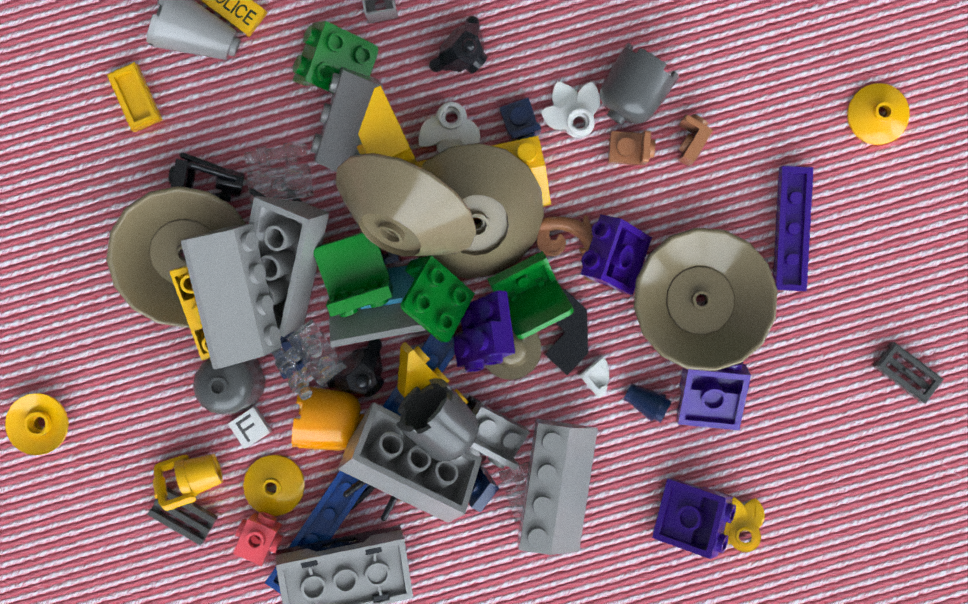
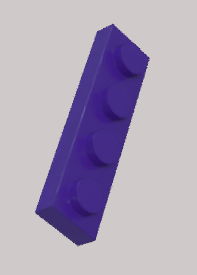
[773,166,814,291]

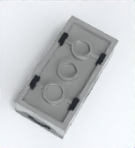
[276,525,413,604]

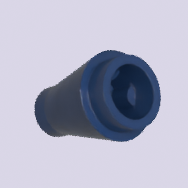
[623,383,672,423]

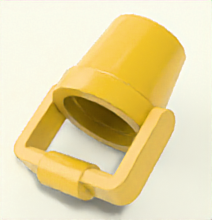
[152,454,223,511]

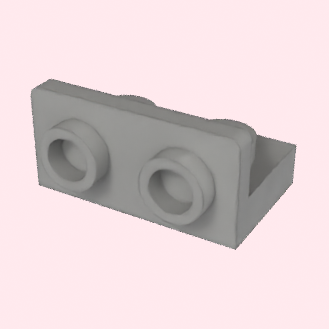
[468,402,530,470]

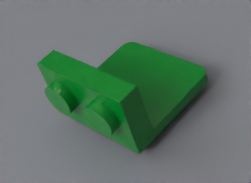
[292,21,379,94]
[313,232,393,317]
[487,251,574,339]
[401,255,475,343]

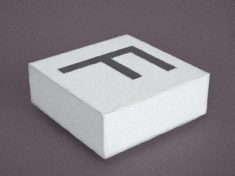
[228,406,272,449]

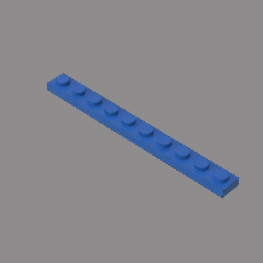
[265,334,455,594]

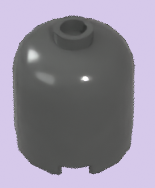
[600,43,679,125]
[193,359,266,415]
[396,378,478,461]

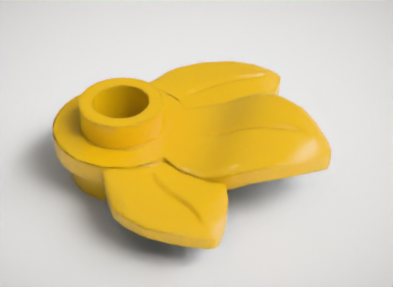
[724,497,765,552]

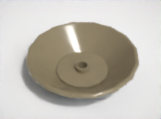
[418,143,544,279]
[336,153,477,256]
[106,186,246,328]
[634,228,778,371]

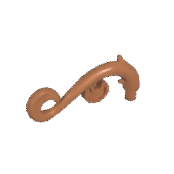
[477,215,595,282]

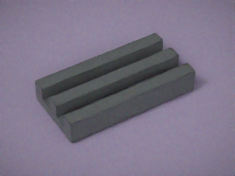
[873,342,944,404]
[147,486,218,545]

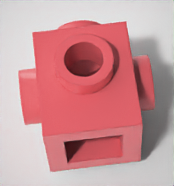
[233,512,284,566]

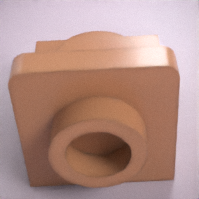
[678,114,713,167]
[608,130,656,166]

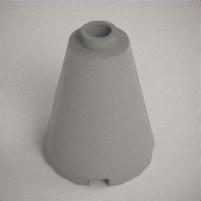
[146,0,241,60]

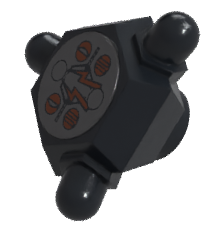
[429,16,488,74]
[326,339,384,397]

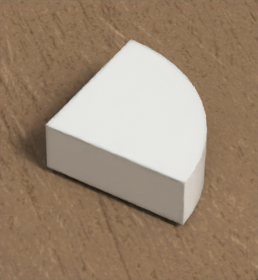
[579,355,609,399]

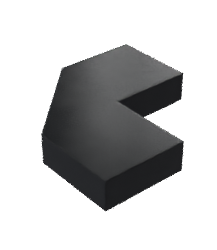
[544,289,588,375]

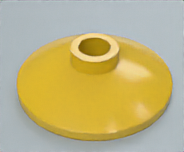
[847,83,910,145]
[5,393,69,455]
[243,455,305,516]

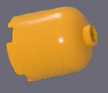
[292,385,365,451]

